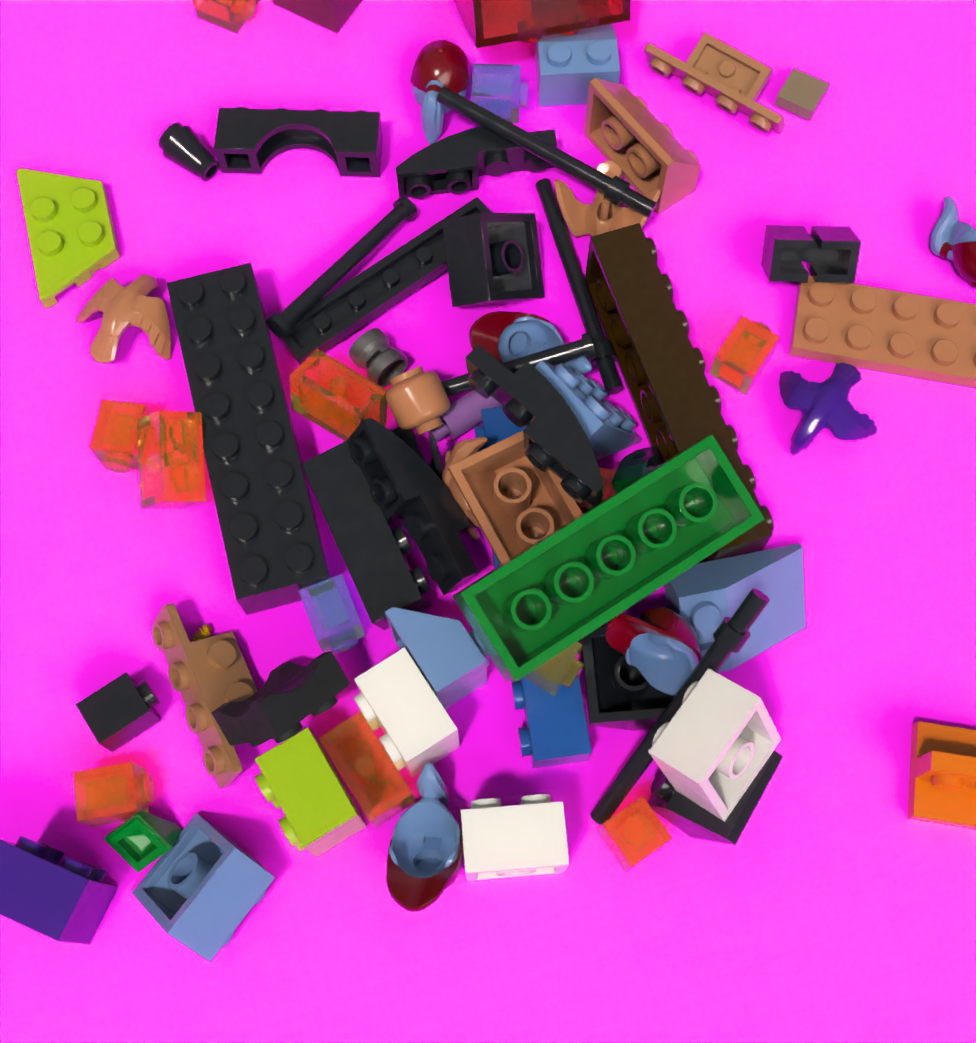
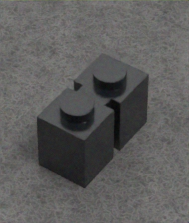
[761,225,861,283]

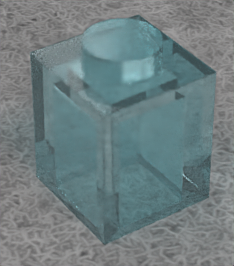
[471,63,528,123]
[299,574,366,653]

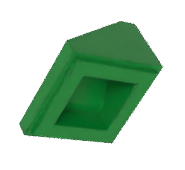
[104,810,181,872]

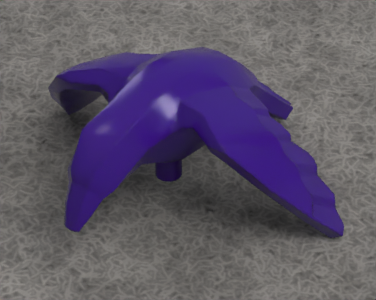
[779,362,877,455]

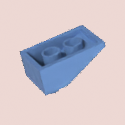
[531,5,620,106]
[664,543,806,673]

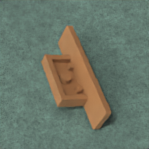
[644,32,784,133]
[152,603,258,788]

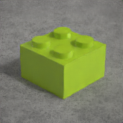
[254,728,367,857]

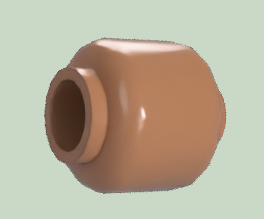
[385,365,451,435]

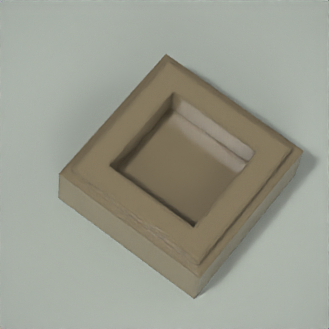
[774,68,829,121]

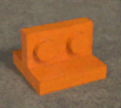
[907,721,976,830]

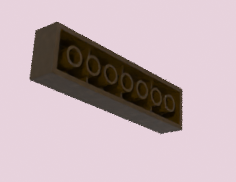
[585,223,774,563]

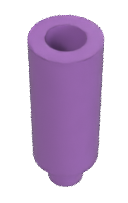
[428,390,502,442]

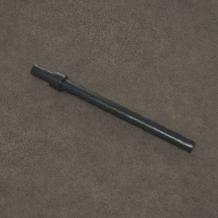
[437,86,657,218]
[535,178,623,395]
[590,588,770,825]

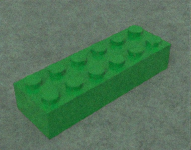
[452,434,765,682]

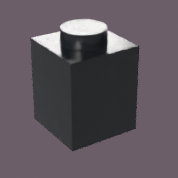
[76,672,161,752]

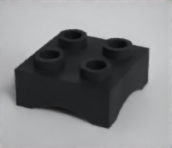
[211,651,350,747]

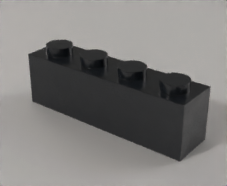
[301,440,433,630]

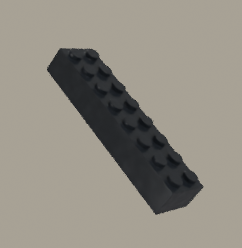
[167,263,335,615]

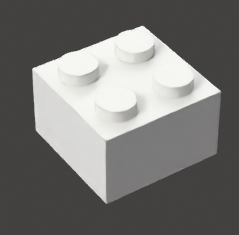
[353,647,460,778]
[648,668,782,822]
[461,794,569,881]

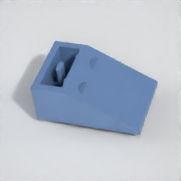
[535,360,642,461]

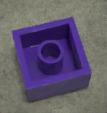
[0,835,118,944]

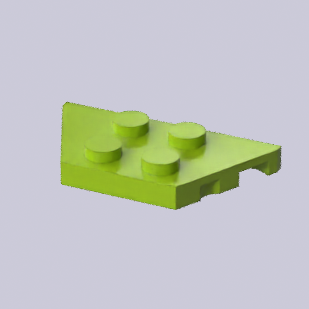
[16,168,120,308]

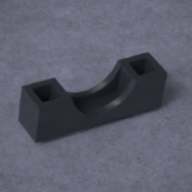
[214,107,383,177]

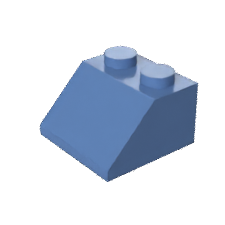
[385,607,490,709]
[132,813,275,962]

